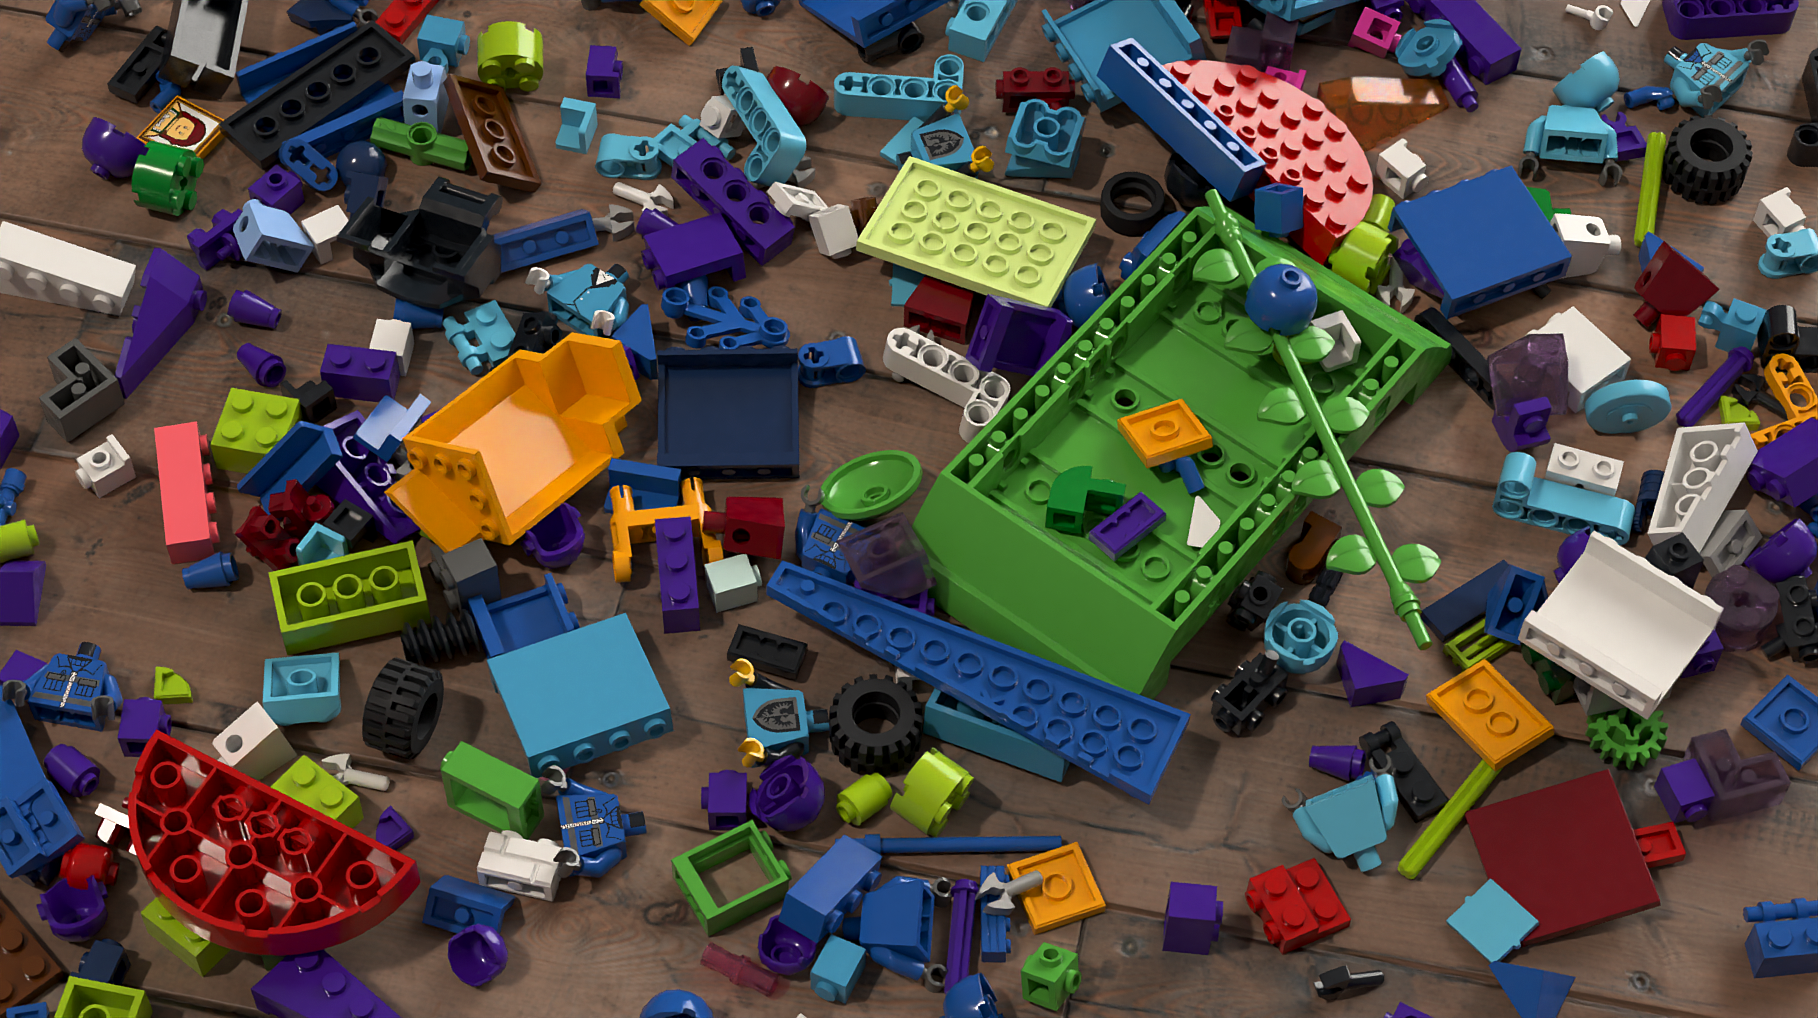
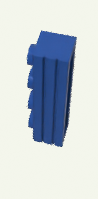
[980,865,1011,963]

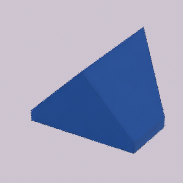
[1484,564,1548,645]
[1488,961,1576,1018]

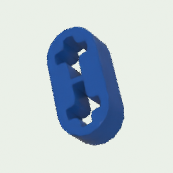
[279,139,338,191]

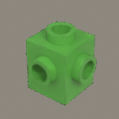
[1021,942,1082,1011]

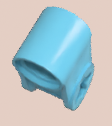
[595,133,662,180]
[1758,229,1818,279]

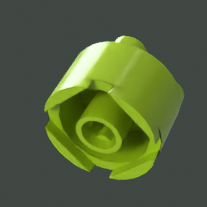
[477,21,544,92]
[1328,221,1399,295]
[890,747,974,837]

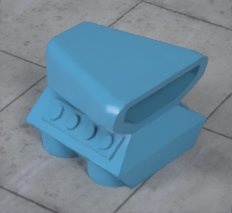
[1004,99,1087,178]

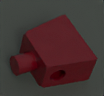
[1633,241,1719,328]
[904,275,975,345]
[702,497,785,559]

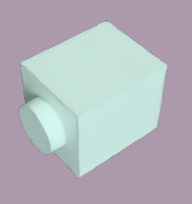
[705,554,762,613]

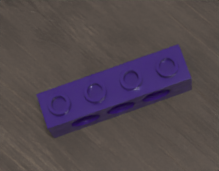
[671,138,795,266]

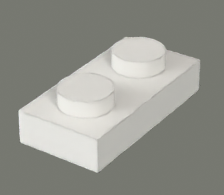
[767,182,828,221]

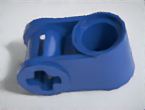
[798,336,866,388]

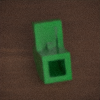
[1045,466,1126,534]

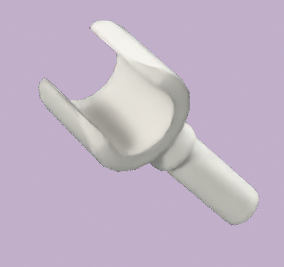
[1566,4,1613,31]

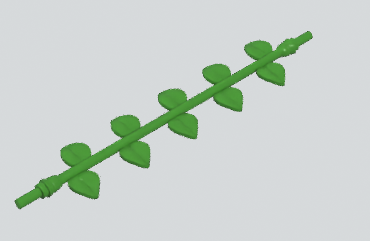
[1192,189,1441,650]

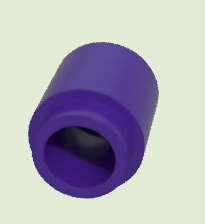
[44,744,100,797]

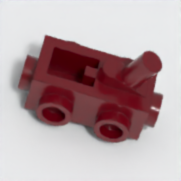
[995,67,1075,112]

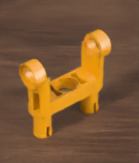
[609,477,723,583]

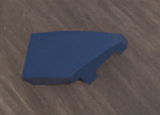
[286,0,356,36]

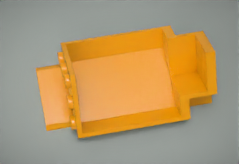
[384,332,642,553]

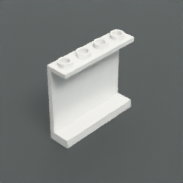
[1518,531,1724,720]

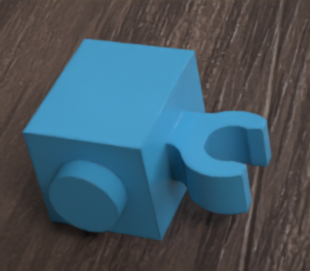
[417,15,470,74]
[1698,298,1766,352]

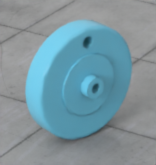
[1584,380,1671,434]

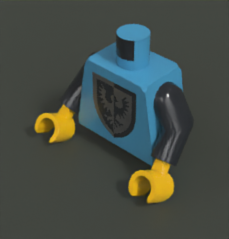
[896,85,994,179]
[729,658,829,768]

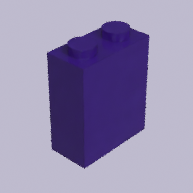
[1746,417,1818,507]

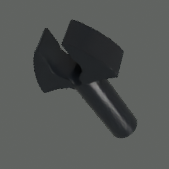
[1731,374,1788,421]
[1313,965,1384,1000]

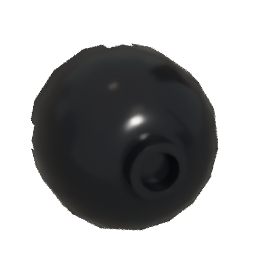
[1164,150,1223,208]

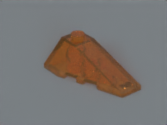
[1316,77,1449,152]

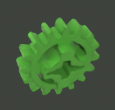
[1585,707,1668,769]

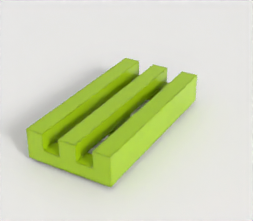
[1442,619,1516,672]

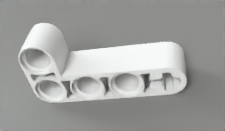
[883,328,1010,443]

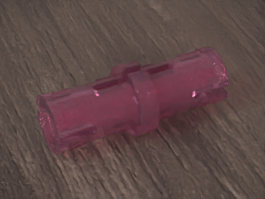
[700,942,780,998]

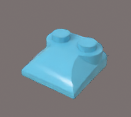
[263,652,342,726]

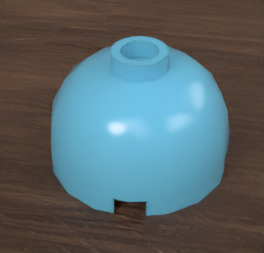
[1553,51,1620,114]
[1264,600,1338,674]

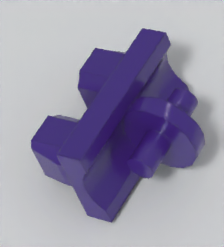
[187,208,243,271]

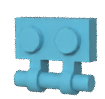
[653,115,736,167]
[442,300,516,375]

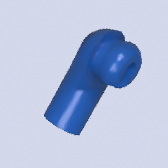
[150,71,182,114]
[1624,86,1675,110]
[1158,456,1205,494]

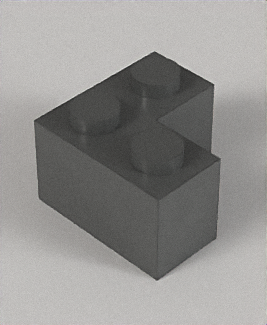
[39,338,125,443]
[428,538,502,614]

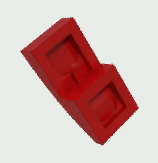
[1203,0,1243,39]

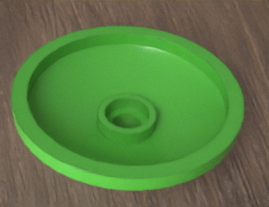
[821,450,923,521]

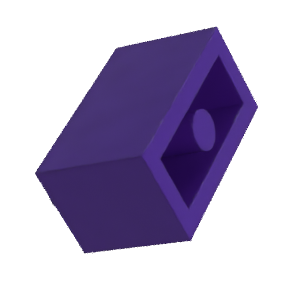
[320,344,401,402]
[1162,882,1223,955]

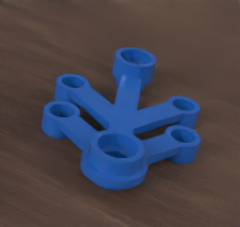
[661,286,790,350]

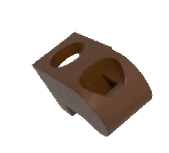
[1285,511,1342,585]

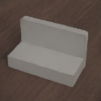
[1699,510,1763,583]

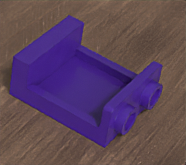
[641,212,746,291]
[965,294,1073,376]

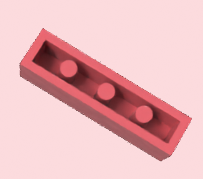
[154,421,220,564]

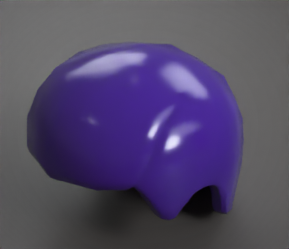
[757,914,817,976]
[447,924,508,987]

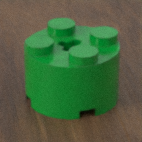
[131,141,204,216]

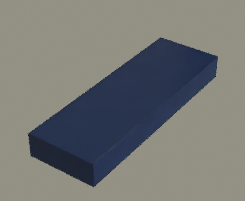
[1420,560,1509,643]

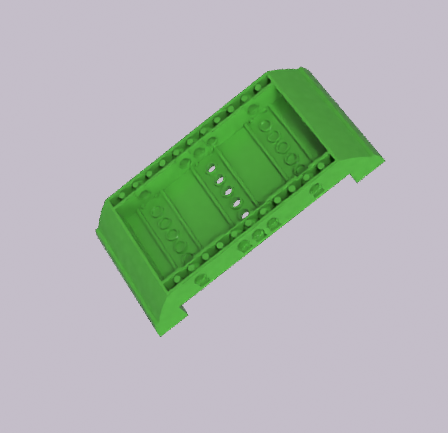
[893,206,1452,700]

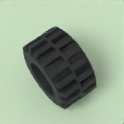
[1662,115,1753,205]
[362,657,444,760]
[829,674,923,776]

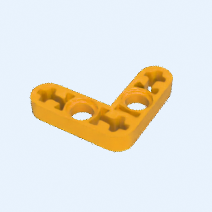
[1750,353,1818,449]

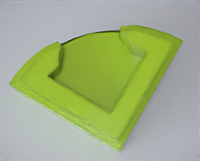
[1718,396,1760,431]
[154,667,193,705]

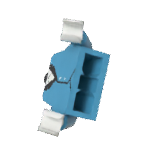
[525,264,629,338]

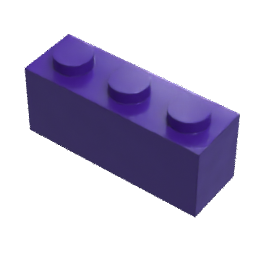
[655,516,700,634]

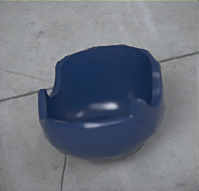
[336,140,388,186]

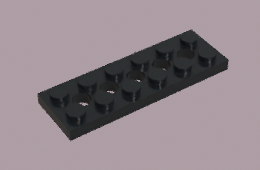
[218,20,416,170]

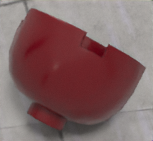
[766,66,829,127]

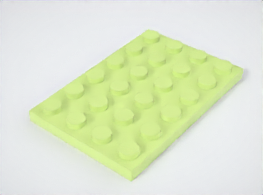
[856,156,1096,308]

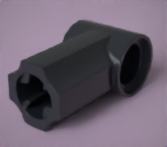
[855,21,925,63]

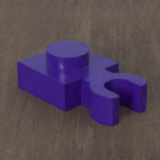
[1601,112,1647,162]

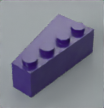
[251,949,401,1018]

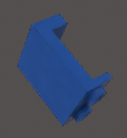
[468,573,580,659]

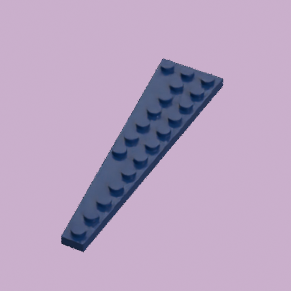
[766,560,1191,805]

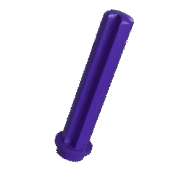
[1676,346,1754,427]
[944,879,979,995]

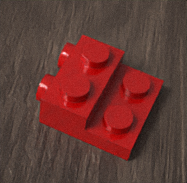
[1245,857,1351,955]

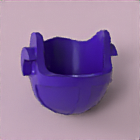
[521,502,585,569]
[36,875,108,942]

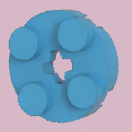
[1395,19,1462,77]

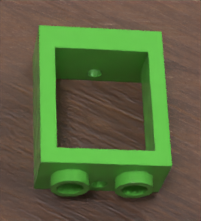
[440,741,544,840]
[671,820,792,937]

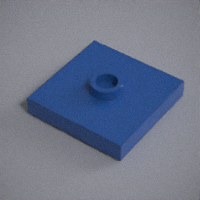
[1740,674,1818,771]

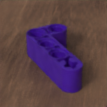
[1662,0,1799,40]

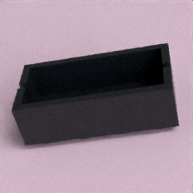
[158,0,249,100]

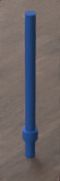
[835,834,1062,855]

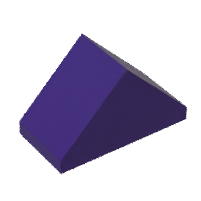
[0,561,46,626]
[1336,640,1409,707]

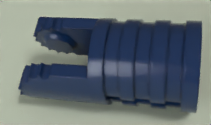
[1631,470,1665,532]

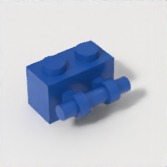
[1743,898,1818,979]

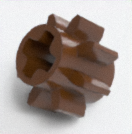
[849,197,879,234]

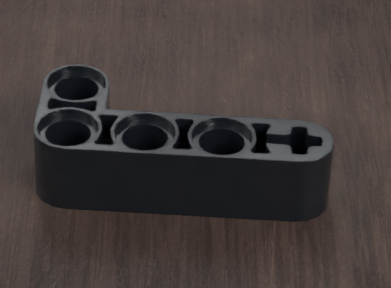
[1787,48,1818,167]
[1757,305,1818,373]

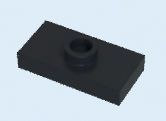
[727,624,808,680]

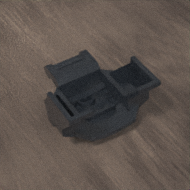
[337,177,503,309]

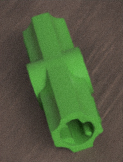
[370,117,473,171]

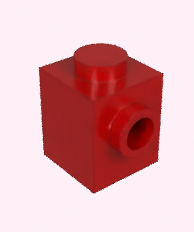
[1649,314,1696,371]

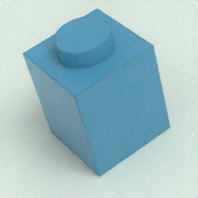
[810,934,866,1004]

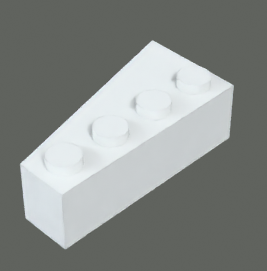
[0,221,136,316]
[1647,422,1758,553]

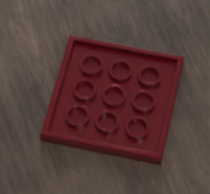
[1464,769,1661,950]

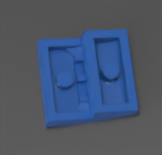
[0,778,85,879]

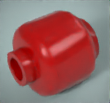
[59,842,120,890]

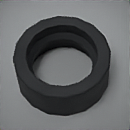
[1100,172,1165,236]

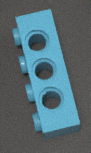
[945,0,1018,62]

